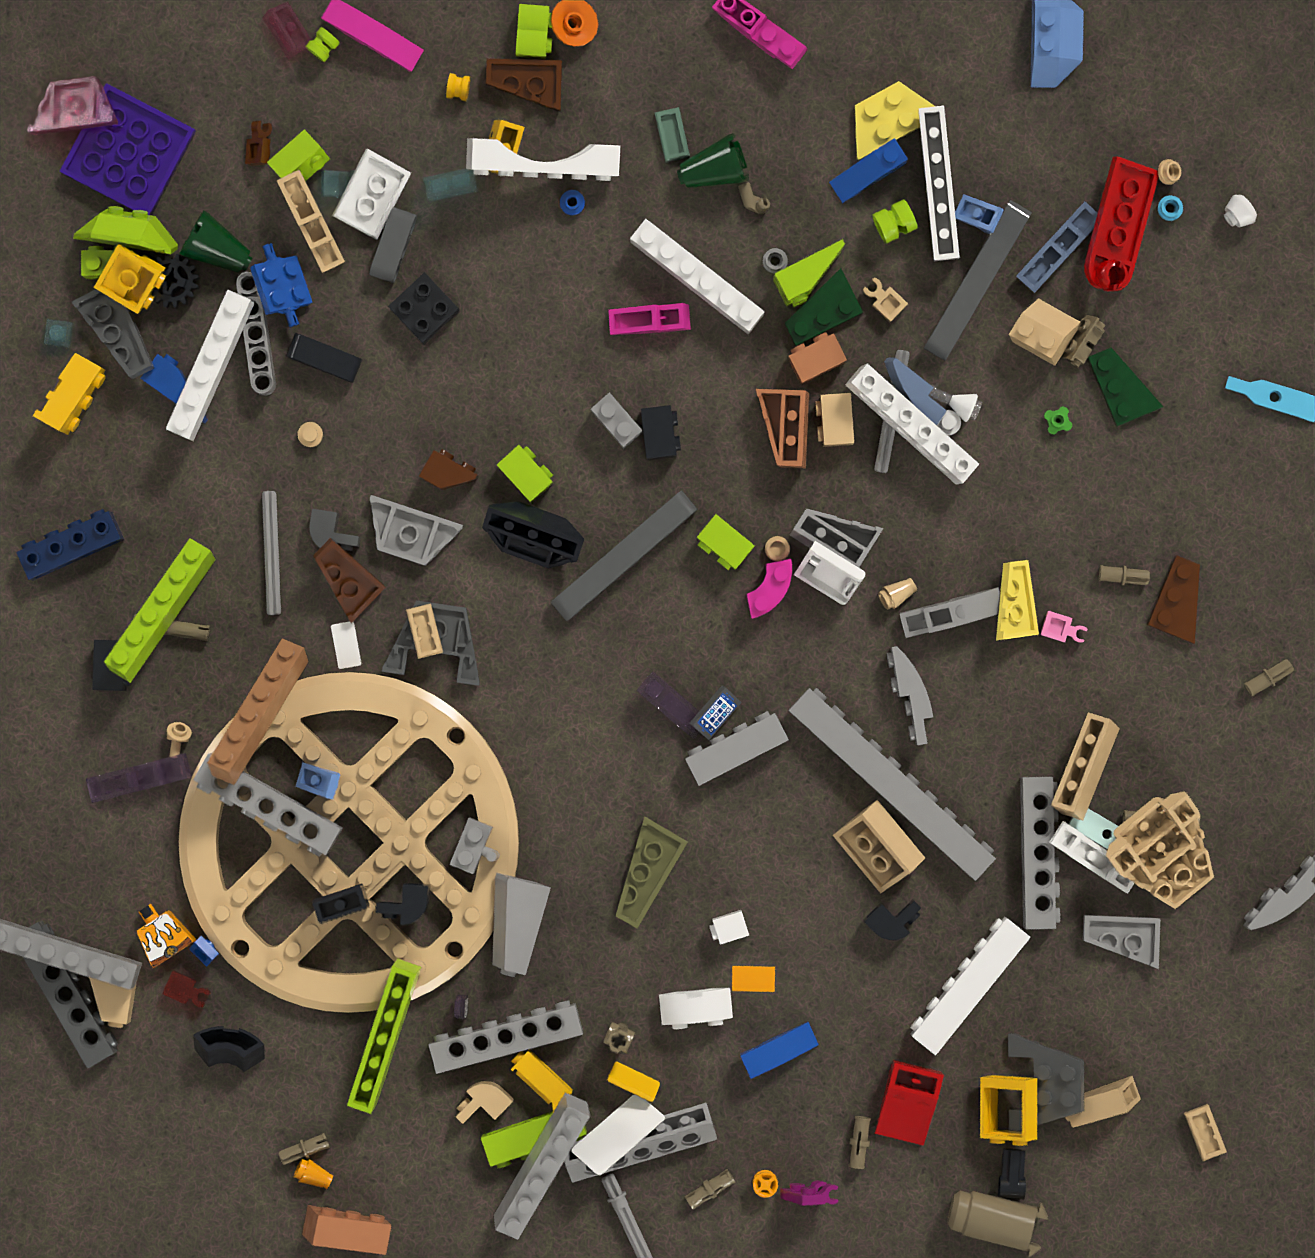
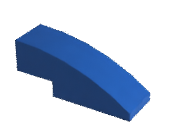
[740,1022,819,1079]

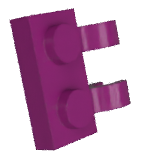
[780,1180,838,1206]

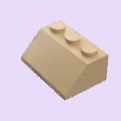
[833,800,925,893]

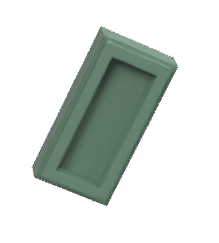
[655,107,690,163]

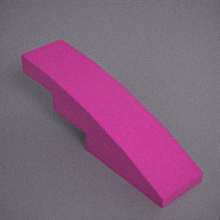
[321,0,424,72]

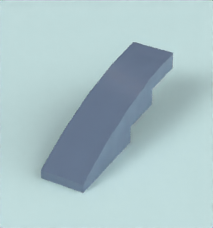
[1017,202,1098,293]

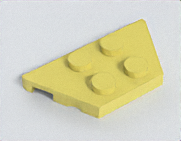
[855,81,936,161]

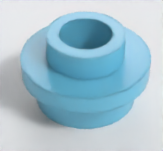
[1158,195,1183,221]

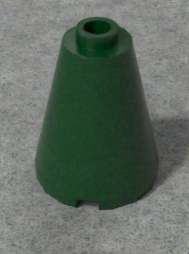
[677,133,749,188]
[179,210,252,273]

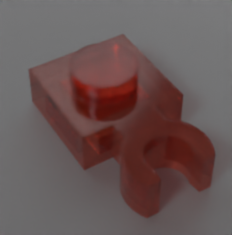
[162,970,211,1007]

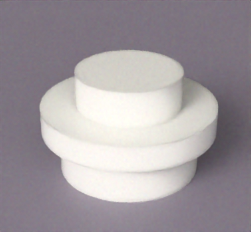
[937,410,961,435]

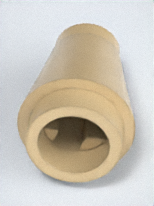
[878,578,917,610]

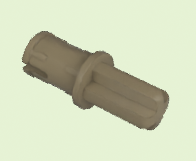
[1099,565,1150,585]
[1244,659,1294,697]
[279,1133,330,1165]

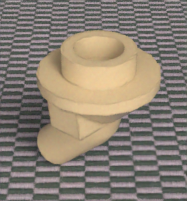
[167,722,192,758]

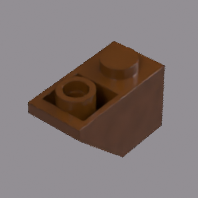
[419,449,479,490]

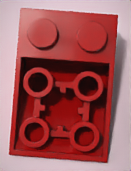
[875,1060,944,1146]

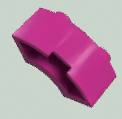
[746,559,792,619]

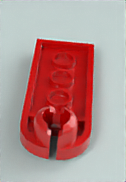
[1084,156,1159,292]

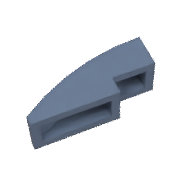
[884,358,947,426]

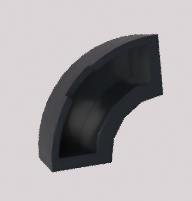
[193,1026,265,1072]

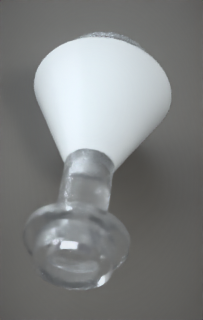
[928,383,982,422]

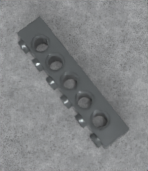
[22,921,118,1069]

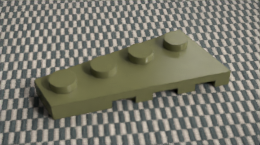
[616,817,688,929]

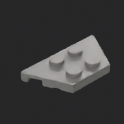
[370,495,463,566]

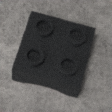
[388,272,460,345]

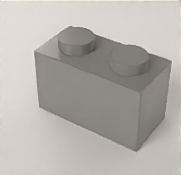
[590,393,643,449]

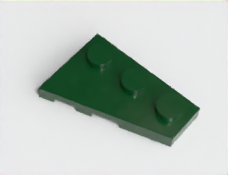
[785,268,863,347]
[1087,347,1163,427]

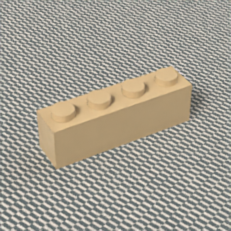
[1051,713,1120,821]

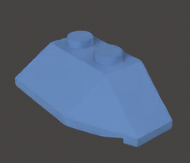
[1031,0,1084,88]

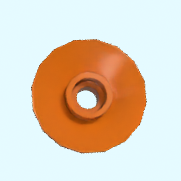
[551,0,598,47]

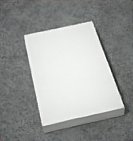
[332,149,411,240]

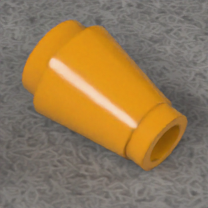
[294,1159,333,1189]

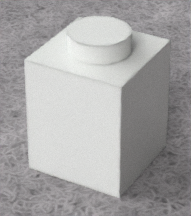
[709,910,749,944]

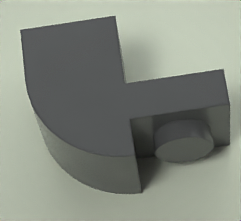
[310,509,361,551]

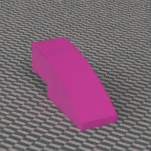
[608,303,691,335]

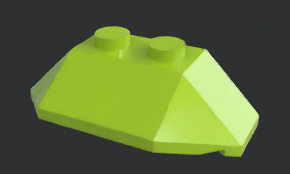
[73,206,178,254]

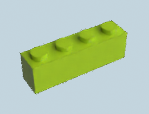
[481,1111,587,1168]

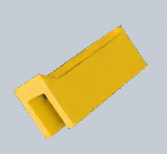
[511,1049,573,1112]

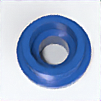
[560,190,585,215]

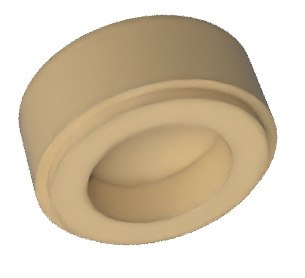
[765,536,790,562]

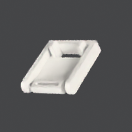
[794,541,865,605]

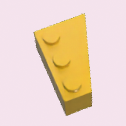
[33,353,106,435]

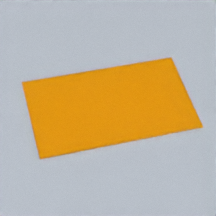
[732,966,775,992]

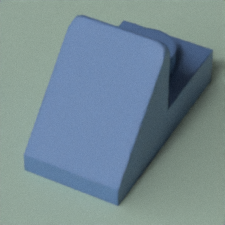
[955,194,1004,234]
[295,763,340,799]

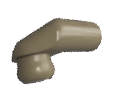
[738,183,770,214]

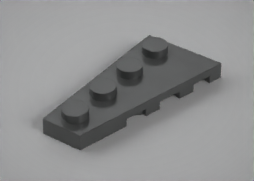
[72,289,154,379]

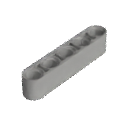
[236,272,276,396]

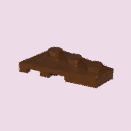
[486,58,562,112]
[313,538,386,623]
[1147,555,1200,644]

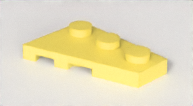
[996,560,1039,641]

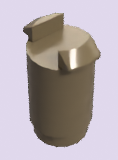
[947,1191,1048,1257]

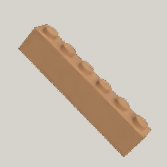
[207,639,308,785]

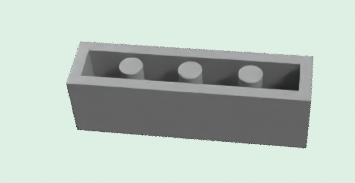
[685,711,789,786]

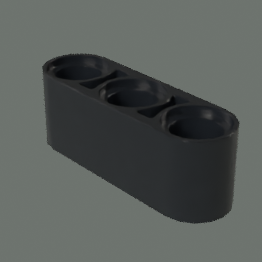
[286,333,362,383]

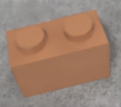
[788,332,847,385]

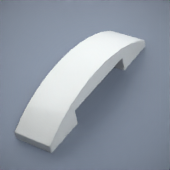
[1049,821,1134,894]

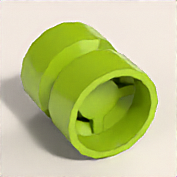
[872,199,918,244]

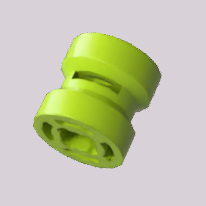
[305,27,340,63]

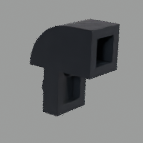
[376,883,430,925]
[863,899,921,940]

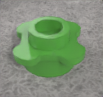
[1044,407,1072,435]

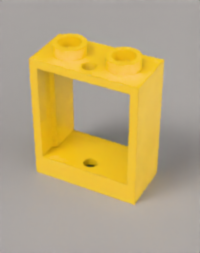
[980,1075,1037,1146]

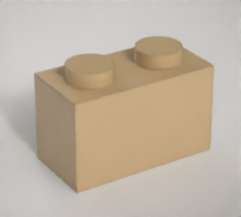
[815,393,854,447]

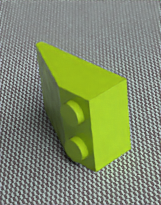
[773,239,845,307]

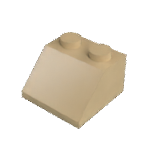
[1009,299,1081,366]

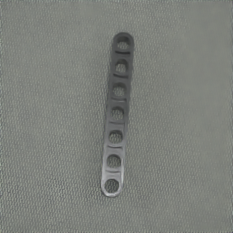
[923,200,1032,361]
[551,490,698,622]

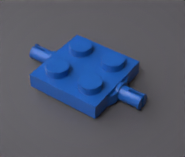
[250,243,313,328]

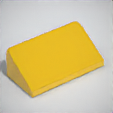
[607,1062,660,1102]

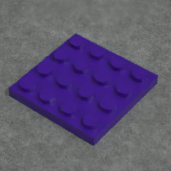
[59,83,196,216]

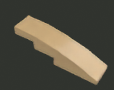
[277,170,345,273]

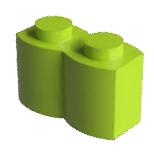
[516,4,552,59]

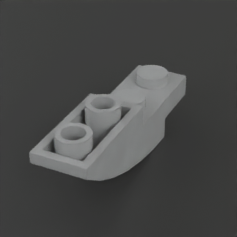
[900,587,1000,638]
[887,646,933,745]
[1243,854,1315,930]

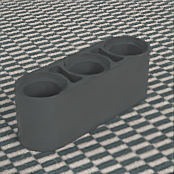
[369,207,417,283]

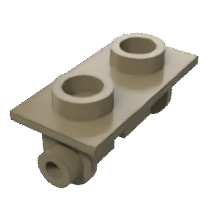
[1061,315,1105,368]

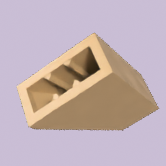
[89,977,136,1028]
[1066,1076,1141,1128]

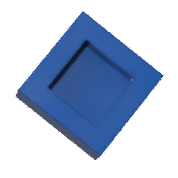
[189,936,219,967]

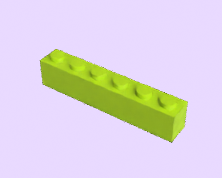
[104,538,216,683]
[347,959,421,1114]

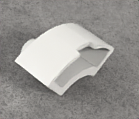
[659,988,733,1029]

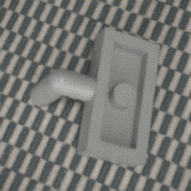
[450,818,500,874]

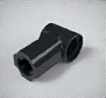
[998,1148,1026,1200]

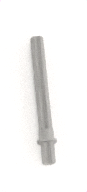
[602,1173,653,1258]

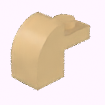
[456,1081,514,1124]

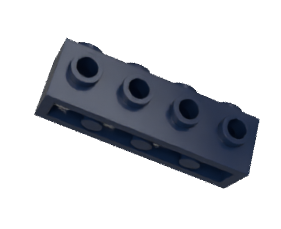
[16,509,124,581]

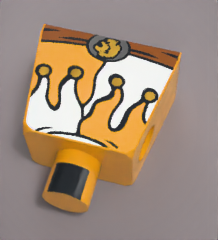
[137,904,196,968]

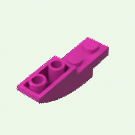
[712,0,808,69]

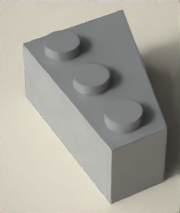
[790,509,883,568]

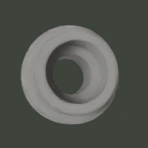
[763,248,788,274]

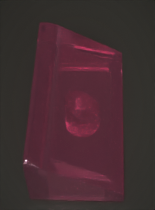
[263,2,311,59]

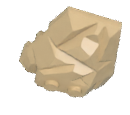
[1106,792,1214,909]

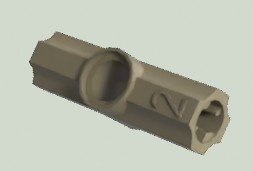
[603,1022,635,1053]

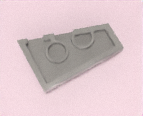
[1083,915,1160,969]

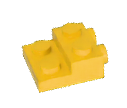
[94,243,166,314]

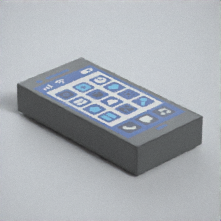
[690,685,742,740]

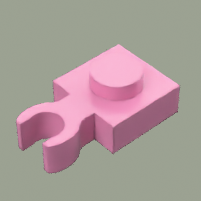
[1040,611,1087,642]

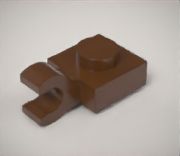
[245,121,272,166]

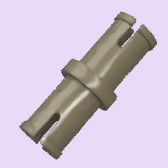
[849,1116,871,1169]
[685,1169,736,1210]

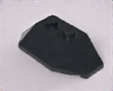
[482,501,584,569]

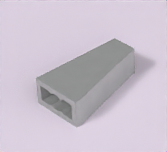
[492,873,551,977]

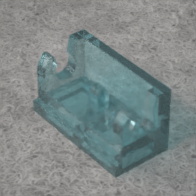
[423,169,478,202]

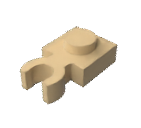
[863,278,908,322]

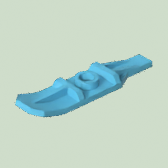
[1225,376,1315,422]

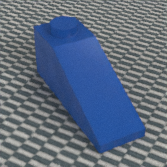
[829,138,908,204]
[140,354,208,423]

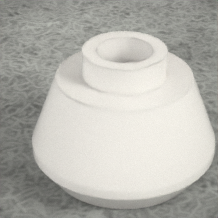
[1224,195,1257,227]

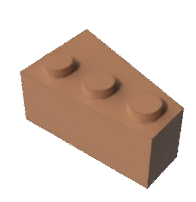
[756,389,809,469]
[302,1205,391,1255]

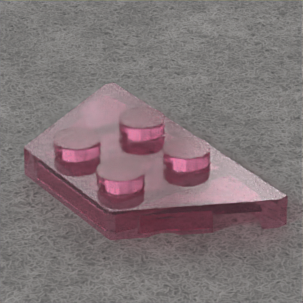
[28,76,118,135]

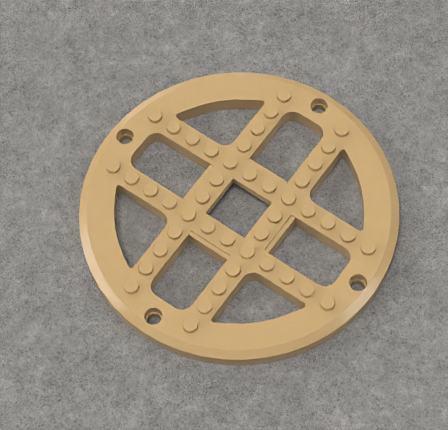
[179,672,519,1013]

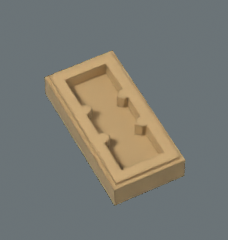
[406,604,443,659]
[1184,1104,1227,1161]

